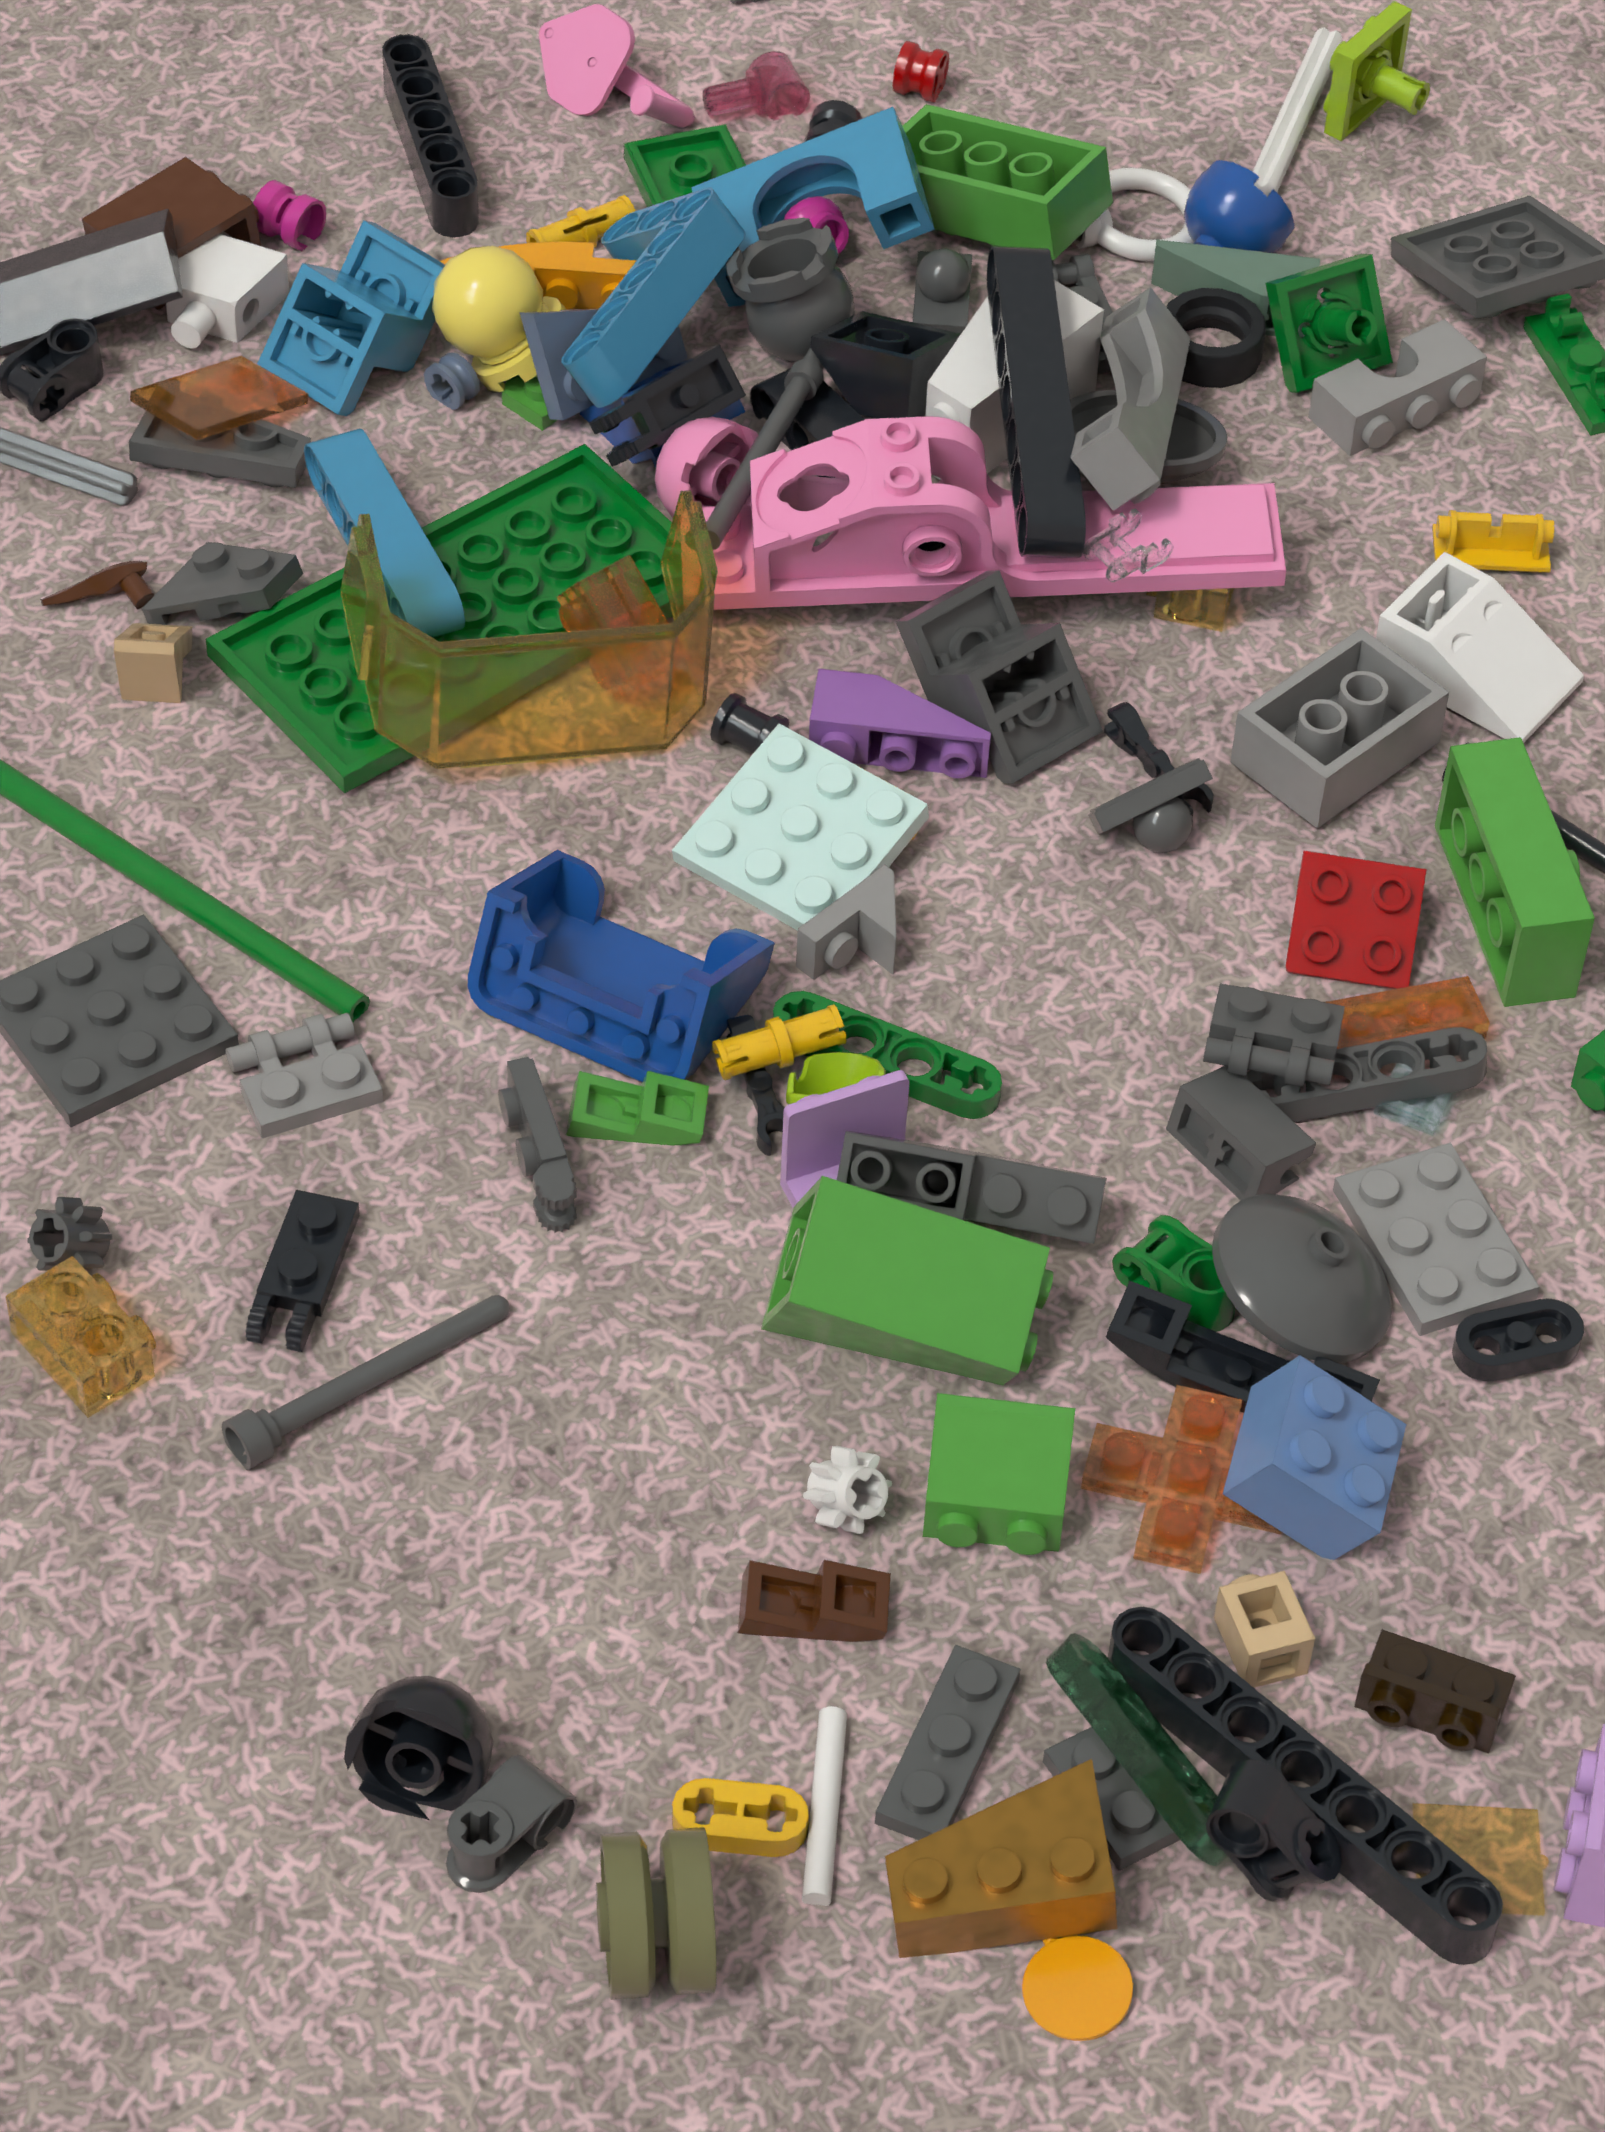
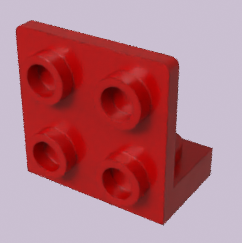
[1285,850,1427,990]

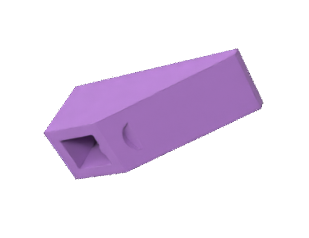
[809,669,991,778]

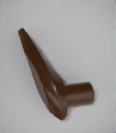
[40,561,155,609]

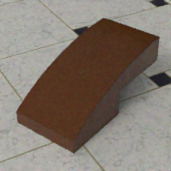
[738,1560,891,1642]

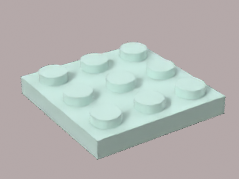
[672,724,929,931]

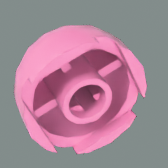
[655,417,758,529]

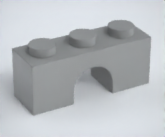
[1308,319,1487,456]

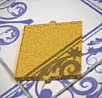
[1412,1803,1548,1916]

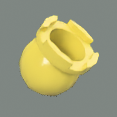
[432,246,566,392]

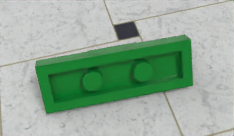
[1523,293,1605,436]

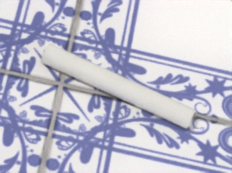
[802,1706,847,1906]

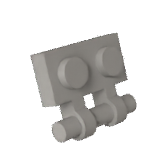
[226,1013,383,1139]

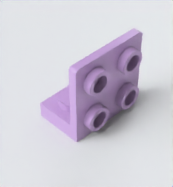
[780,1070,909,1208]

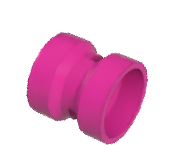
[253,180,327,251]

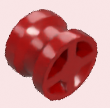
[892,41,950,103]

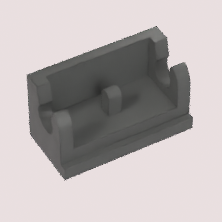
[1166,1066,1316,1200]

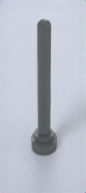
[222,1295,510,1470]

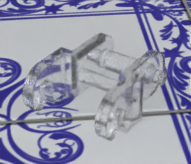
[1083,508,1174,582]

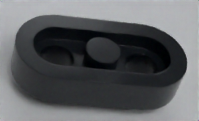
[1452,1299,1584,1382]

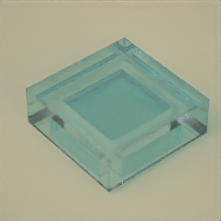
[1374,1063,1455,1136]

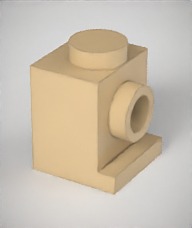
[1214,1570,1315,1688]

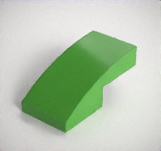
[566,1071,709,1146]

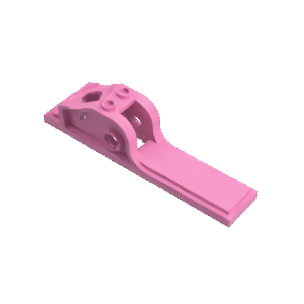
[693,417,1286,611]

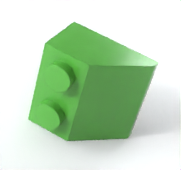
[923,1393,1075,1555]

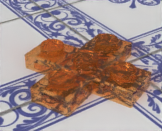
[1081,1385,1282,1574]

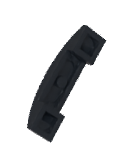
[1106,1281,1380,1413]

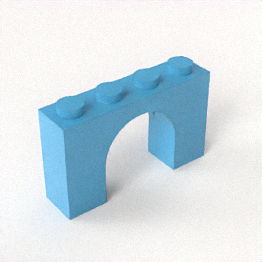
[691,107,935,307]

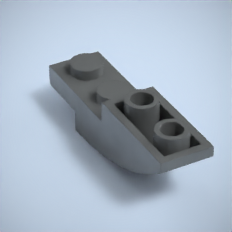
[837,1131,1107,1244]

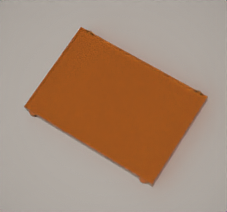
[130,356,308,440]

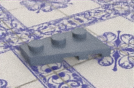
[519,309,688,421]

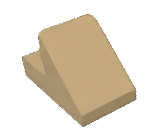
[114,623,192,703]

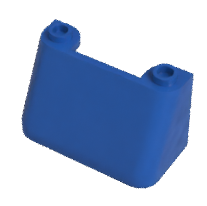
[467,850,775,1082]

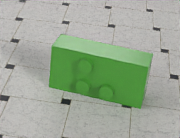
[903,104,1113,260]
[1435,737,1595,1007]

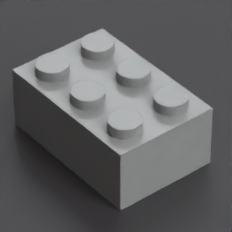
[1230,628,1449,829]

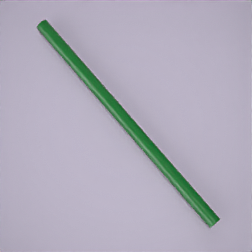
[0,759,370,1023]

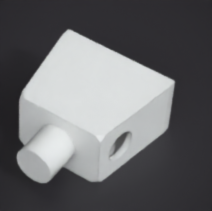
[166,234,289,349]

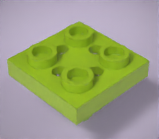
[1323,1,1430,141]

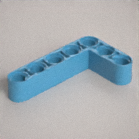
[561,187,745,408]

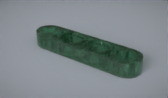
[1046,1633,1228,1867]

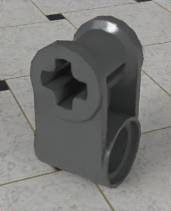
[446,1754,577,1893]

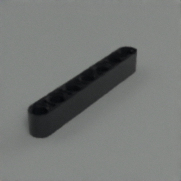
[987,246,1086,558]
[1106,1606,1503,1965]

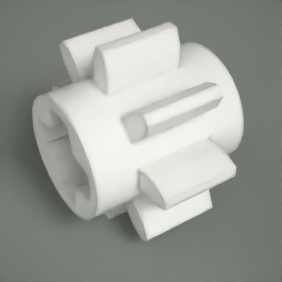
[803,1446,892,1534]

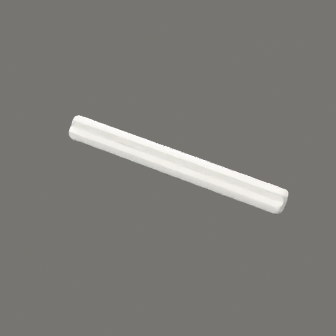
[1253,27,1342,196]

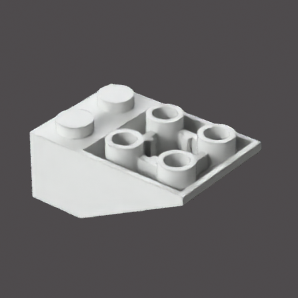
[1376,552,1584,743]

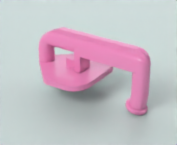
[539,4,695,128]

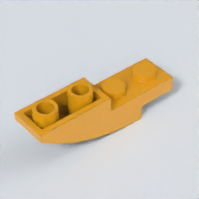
[440,242,637,310]

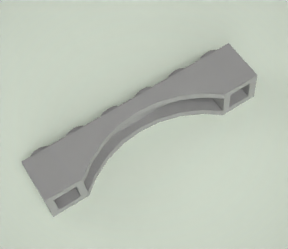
[1071,287,1190,511]

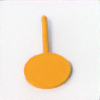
[1022,1936,1133,2041]

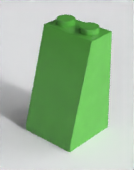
[761,1176,1053,1385]

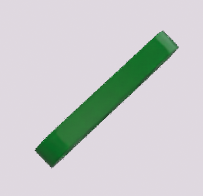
[773,991,1002,1119]

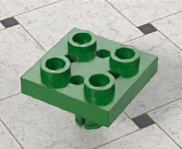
[1265,253,1393,393]

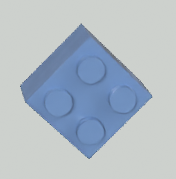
[1223,1355,1406,1560]

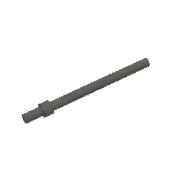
[698,348,824,550]

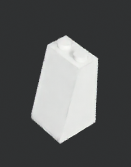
[925,280,1104,480]

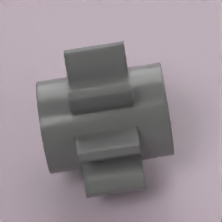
[27,1197,112,1280]

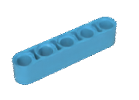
[304,428,465,646]

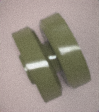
[596,1827,717,2000]

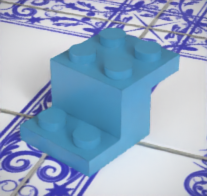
[257,220,445,416]

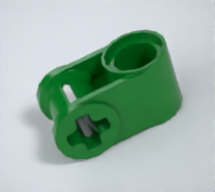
[1112,1215,1235,1332]

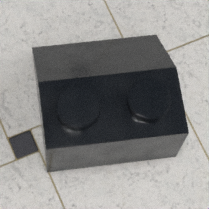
[810,311,961,419]

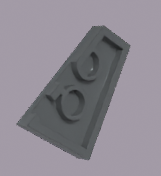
[129,381,311,488]

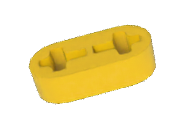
[672,1778,809,1857]

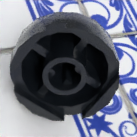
[344,1676,494,1820]

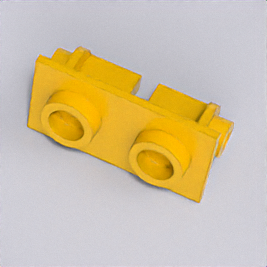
[1432,510,1554,573]

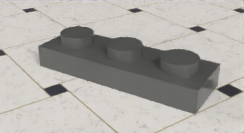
[875,1644,1021,1840]

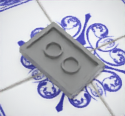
[1333,1142,1540,1336]

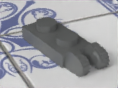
[498,1057,577,1233]

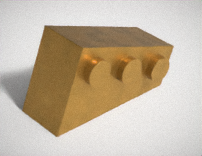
[885,1759,1117,1958]

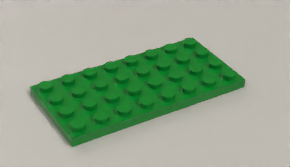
[206,444,697,794]

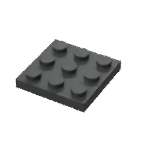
[1391,195,1605,318]
[0,914,239,1128]

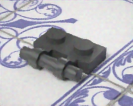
[1203,983,1345,1087]

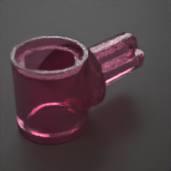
[702,51,810,121]

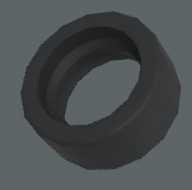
[1166,288,1266,388]

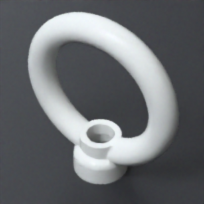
[1074,168,1194,262]

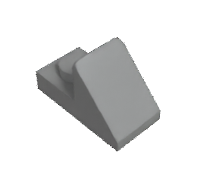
[796,865,896,980]

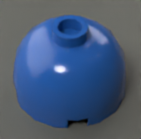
[1184,160,1295,253]

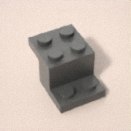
[895,570,1103,784]

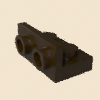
[1354,1629,1516,1754]

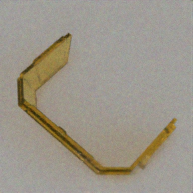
[341,490,717,769]

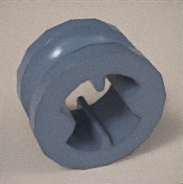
[424,352,480,410]

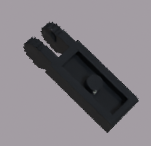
[589,344,746,467]
[245,1190,360,1352]

